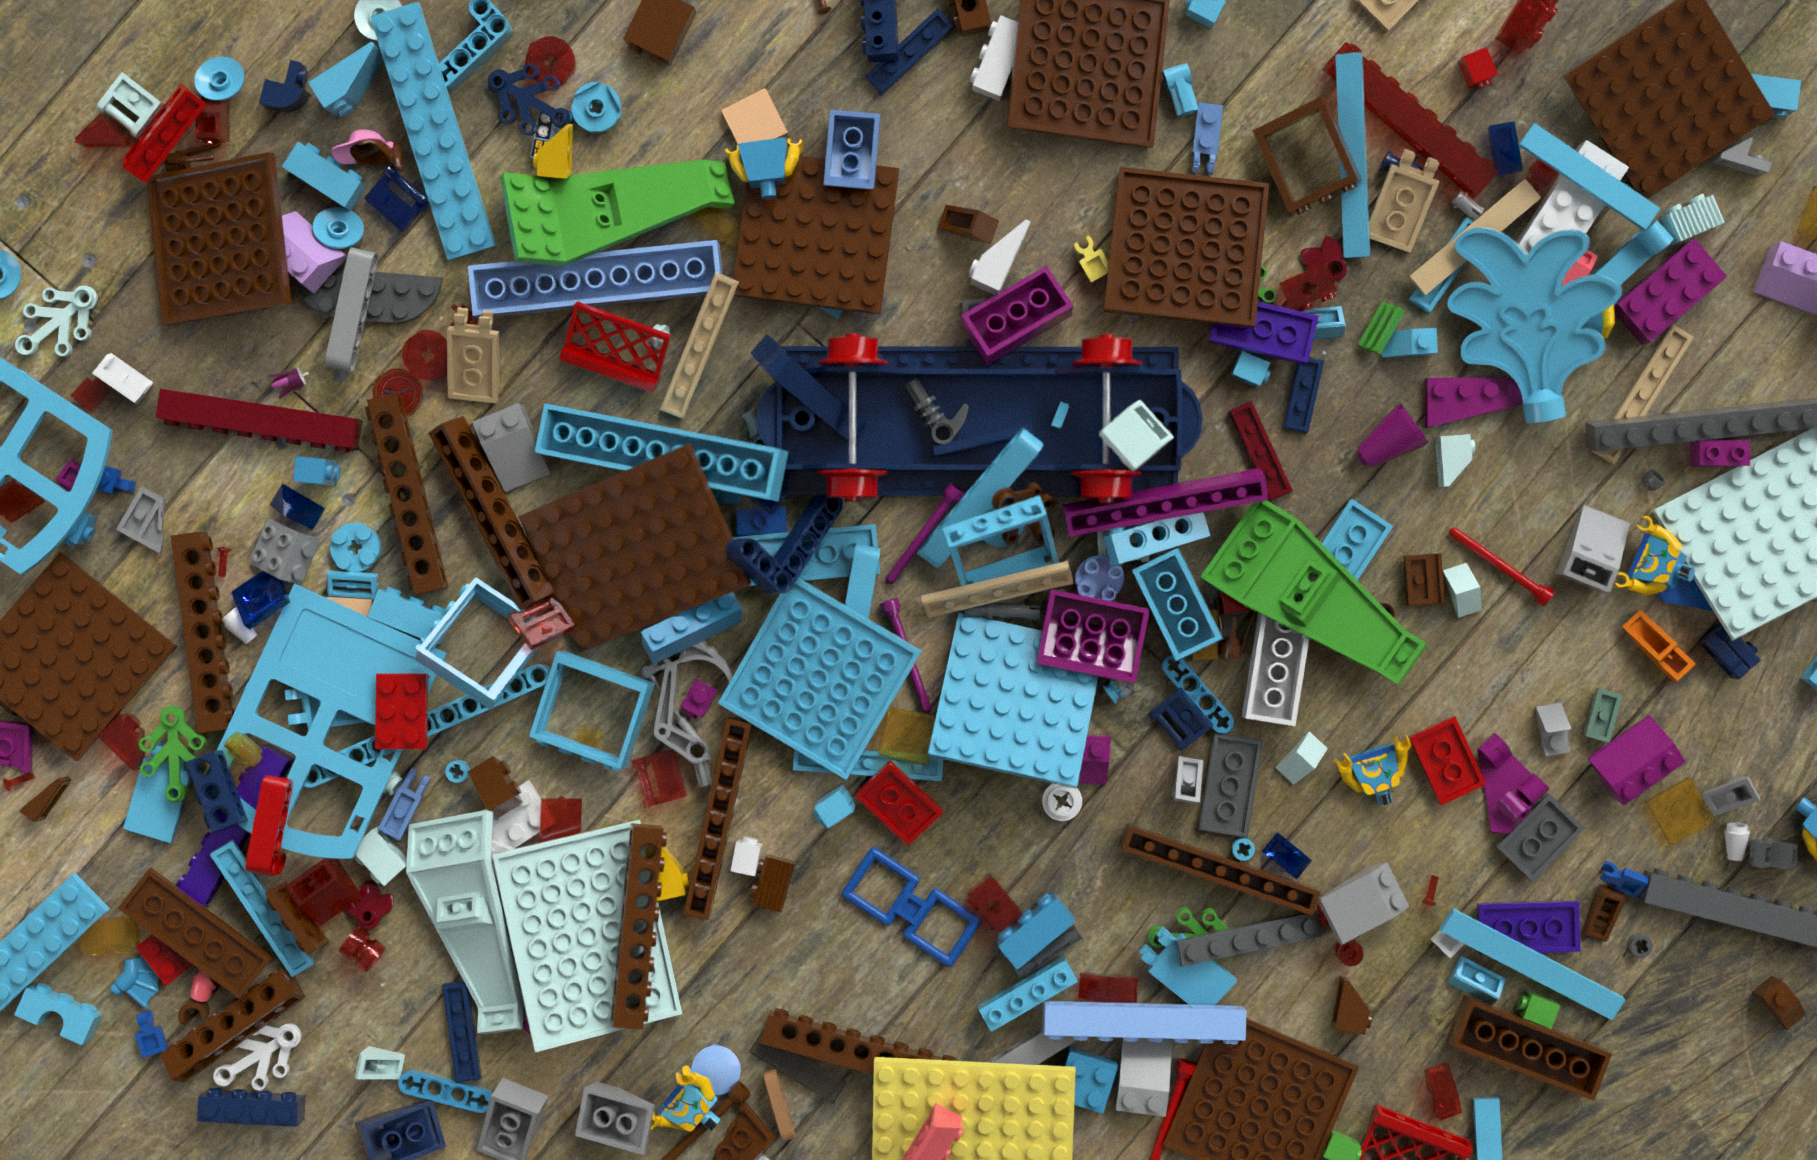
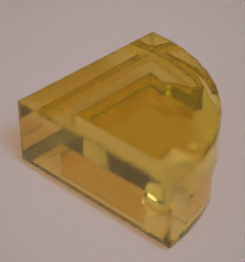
[578,728,604,748]

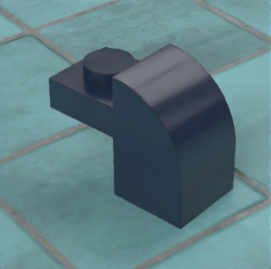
[259,60,310,113]

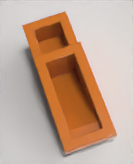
[1622,610,1696,684]

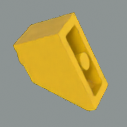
[533,124,573,179]

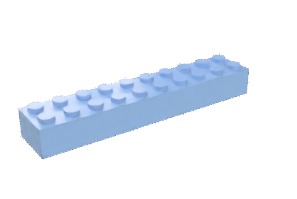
[468,240,723,319]

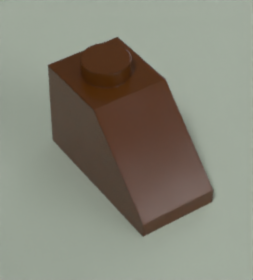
[938,205,999,244]
[1331,976,1372,1035]
[1753,976,1806,1030]

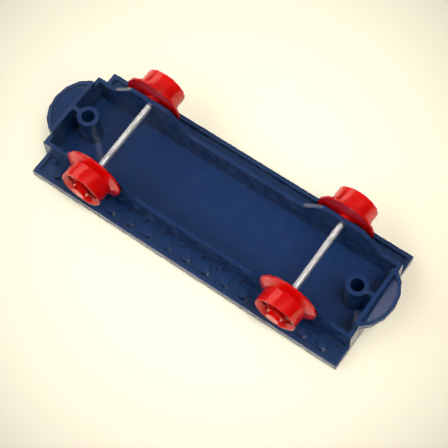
[757,334,1203,503]

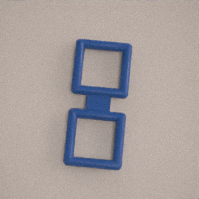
[841,847,982,967]

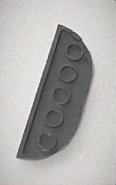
[294,268,443,324]

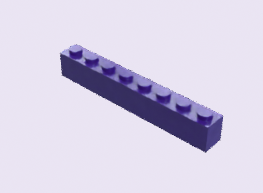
[176,743,295,908]

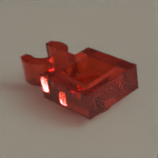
[1522,159,1558,192]
[71,376,110,412]

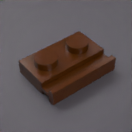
[1403,553,1445,605]

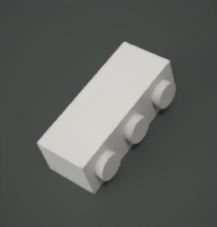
[970,15,1017,101]

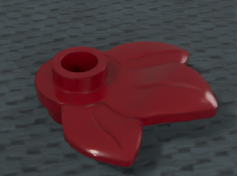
[1301,236,1347,285]
[345,879,394,930]

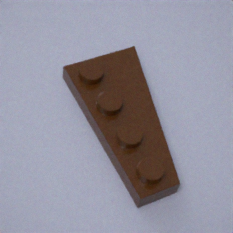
[712,1102,778,1160]

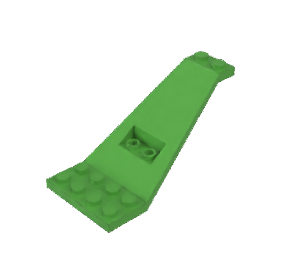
[500,160,734,267]
[1200,500,1428,686]

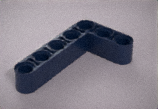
[750,334,867,441]
[726,494,843,594]

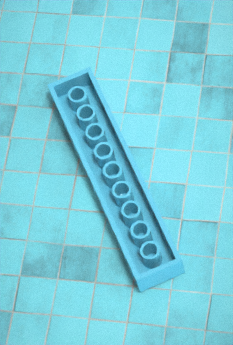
[535,403,788,501]

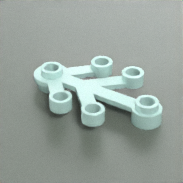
[15,286,98,357]

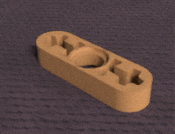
[764,1069,796,1142]

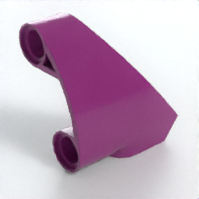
[1477,733,1549,834]

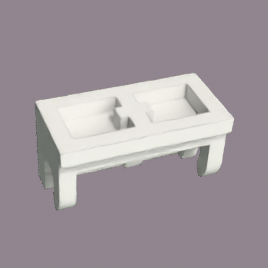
[92,353,153,404]

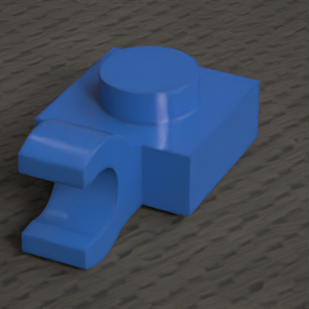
[97,466,136,494]
[1600,861,1648,898]
[134,1009,168,1058]

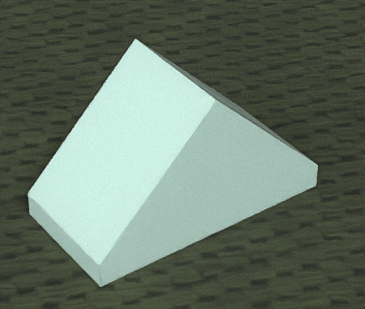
[1443,563,1482,618]
[1275,731,1328,785]
[355,1046,405,1079]

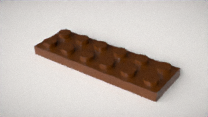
[117,867,272,999]

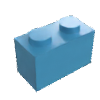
[293,456,341,486]

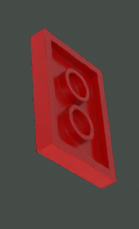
[375,674,428,749]
[1408,716,1487,805]
[855,760,943,846]

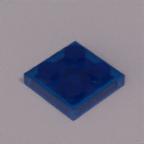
[231,570,290,630]

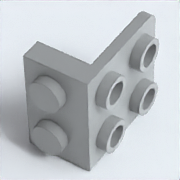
[250,519,320,585]

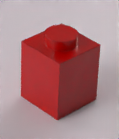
[1458,47,1498,90]

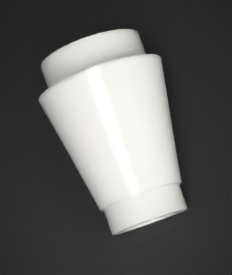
[221,607,257,644]
[1724,822,1750,861]

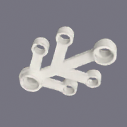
[213,1023,302,1091]

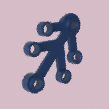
[488,63,574,136]

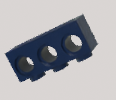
[186,750,248,833]

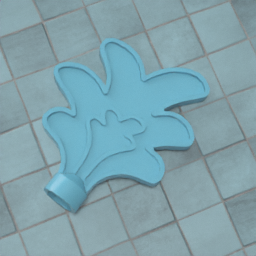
[1448,227,1622,423]

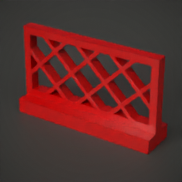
[121,83,207,184]
[559,301,671,393]
[1359,1104,1473,1160]

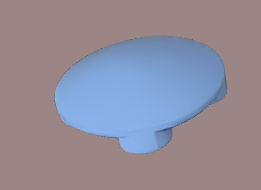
[1075,555,1124,601]
[691,1044,741,1095]

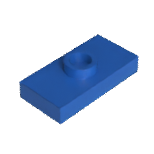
[736,507,788,535]

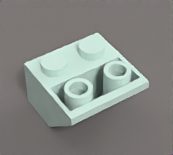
[1099,400,1174,472]

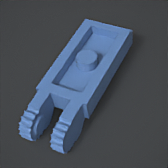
[1192,103,1224,175]
[378,769,431,841]

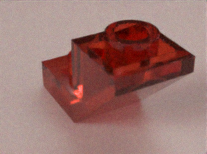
[1079,972,1138,1003]

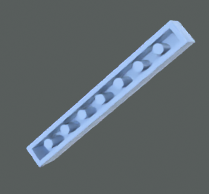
[1042,1001,1246,1044]

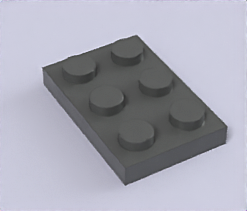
[1495,793,1585,882]

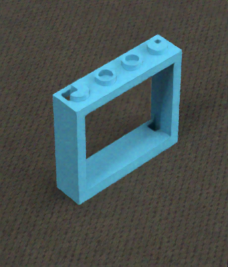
[943,496,1059,586]
[415,577,551,710]
[529,651,655,772]

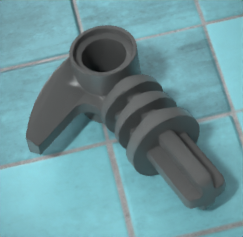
[905,378,969,445]

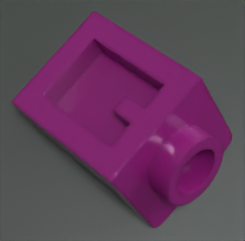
[680,678,718,719]

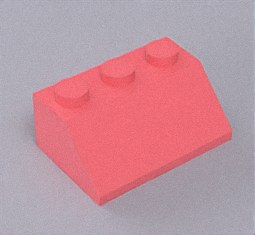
[902,1103,964,1160]

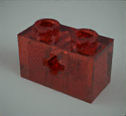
[1280,262,1340,312]
[967,873,1023,933]

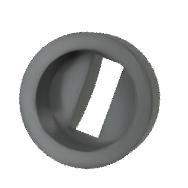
[1642,469,1665,491]

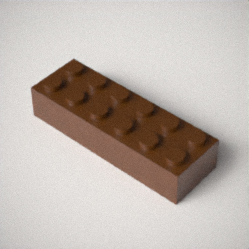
[1446,994,1612,1101]

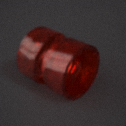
[339,926,387,973]

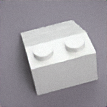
[969,220,1031,295]

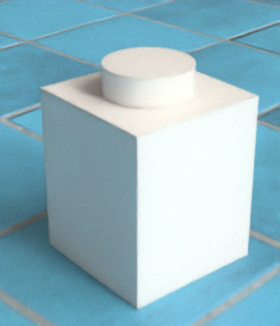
[731,836,763,876]

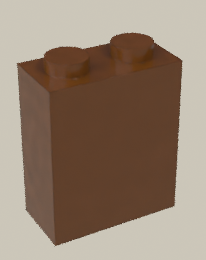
[623,0,697,66]

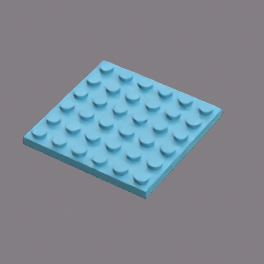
[718,578,922,780]
[928,613,1098,789]

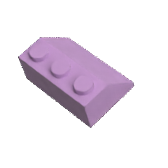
[282,211,347,293]
[1753,241,1817,315]

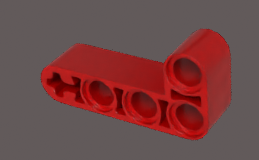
[245,775,293,876]

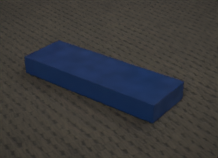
[1283,357,1324,434]

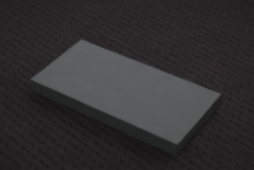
[1197,732,1264,838]

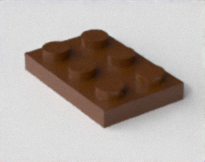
[264,881,329,955]

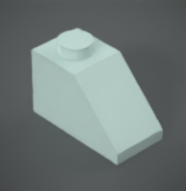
[1435,434,1475,487]

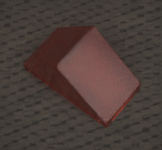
[75,113,134,148]

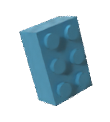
[997,892,1076,970]

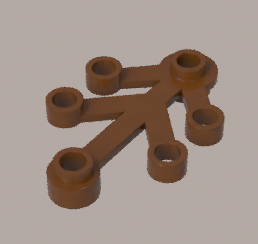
[992,482,1055,545]

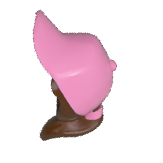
[331,129,404,172]

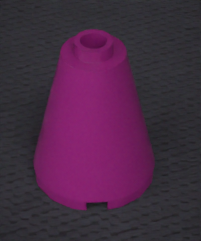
[1356,402,1429,468]

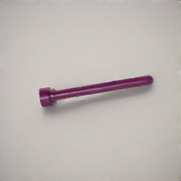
[886,482,965,584]
[879,597,931,713]

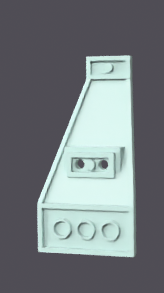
[406,810,524,1035]

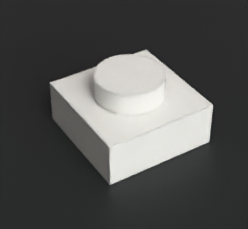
[1431,930,1464,958]

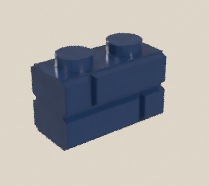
[1698,622,1761,680]

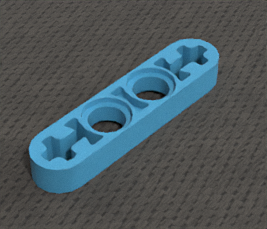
[1161,654,1234,733]
[398,1070,493,1113]

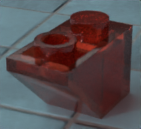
[195,96,230,143]

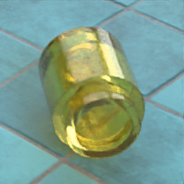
[224,731,263,768]

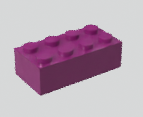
[1614,239,1728,345]
[961,265,1073,365]

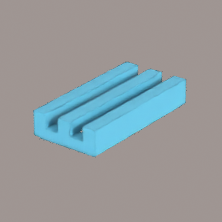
[327,570,379,599]

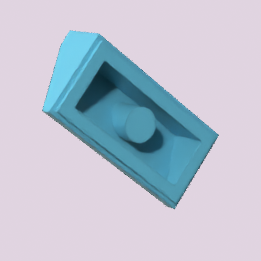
[1296,306,1345,340]
[1448,956,1506,1004]

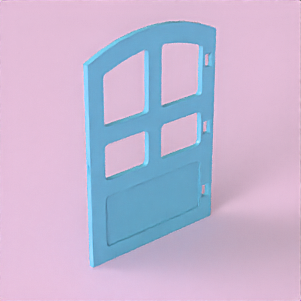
[0,357,113,575]
[206,584,448,859]

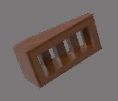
[20,776,71,822]
[1582,884,1626,942]

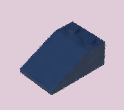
[354,1100,446,1160]

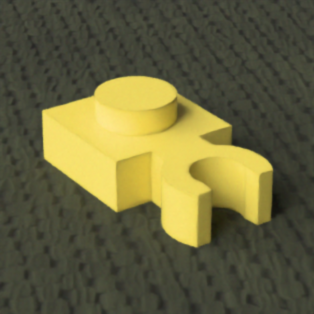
[1074,236,1109,283]

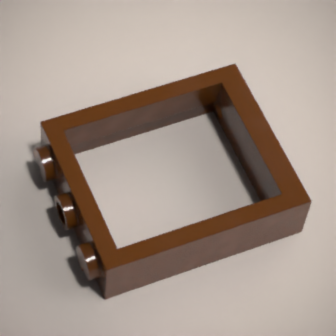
[1253,96,1362,215]

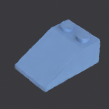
[824,110,881,190]

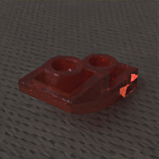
[1424,1062,1462,1121]

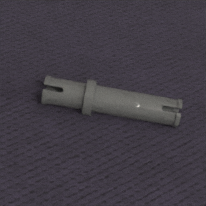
[965,603,1040,620]
[1012,925,1082,980]

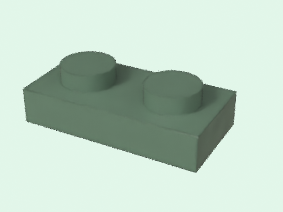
[1583,688,1623,743]

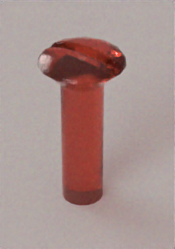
[217,547,231,577]
[3,772,35,792]
[1422,875,1439,906]

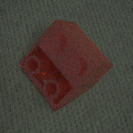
[1494,0,1559,54]
[285,858,363,925]

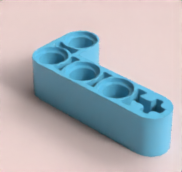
[439,0,513,92]
[1591,220,1674,285]

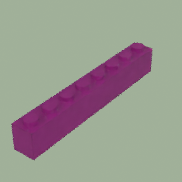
[1062,468,1268,537]

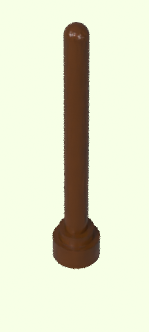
[661,1081,751,1160]

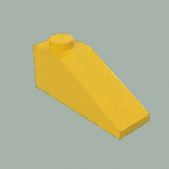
[644,845,690,902]

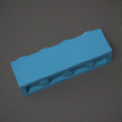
[641,592,742,664]

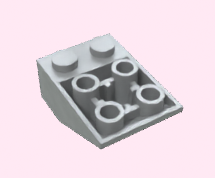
[1555,505,1630,593]

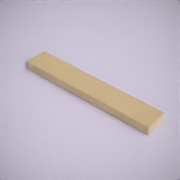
[1408,179,1541,296]
[660,272,739,419]
[1591,324,1694,465]
[921,561,1073,618]

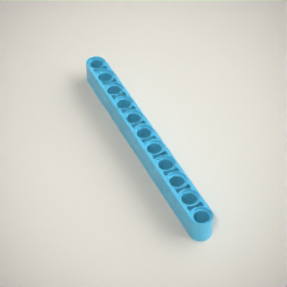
[304,664,551,788]

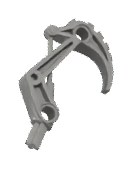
[641,640,733,787]

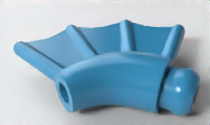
[110,956,159,1008]

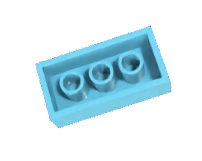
[1132,548,1224,661]

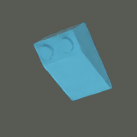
[308,41,384,118]

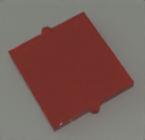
[0,479,45,523]
[539,796,582,842]

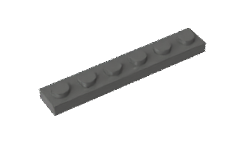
[1175,910,1323,967]

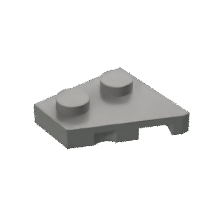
[116,486,165,553]

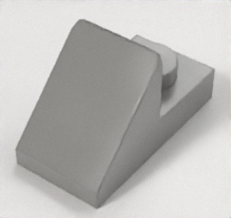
[1712,137,1771,177]
[1535,703,1571,756]
[1172,756,1203,805]
[1702,776,1761,817]

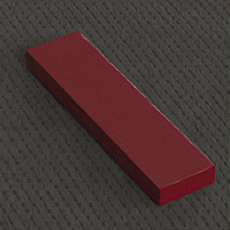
[1228,401,1293,502]

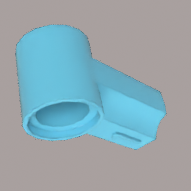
[1162,63,1198,117]

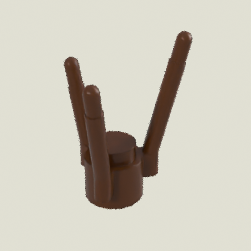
[164,142,221,172]
[1215,598,1257,659]

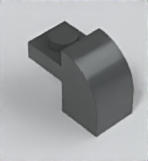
[1749,839,1799,870]

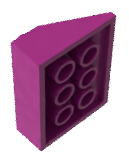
[1036,589,1150,683]

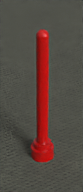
[1449,527,1555,606]
[1149,1058,1196,1160]

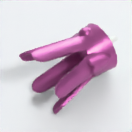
[269,367,309,399]

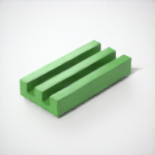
[1358,301,1405,355]

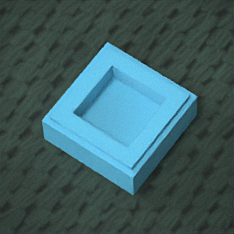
[1051,402,1069,430]

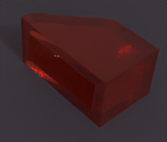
[98,713,145,771]

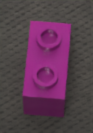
[1690,440,1750,467]

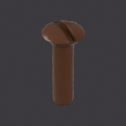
[817,0,832,15]

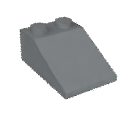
[472,403,551,492]
[1317,862,1409,945]
[1114,1037,1172,1117]
[477,1078,548,1160]
[575,1081,655,1155]

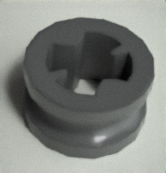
[1627,933,1653,958]

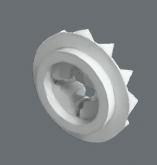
[1042,784,1082,821]

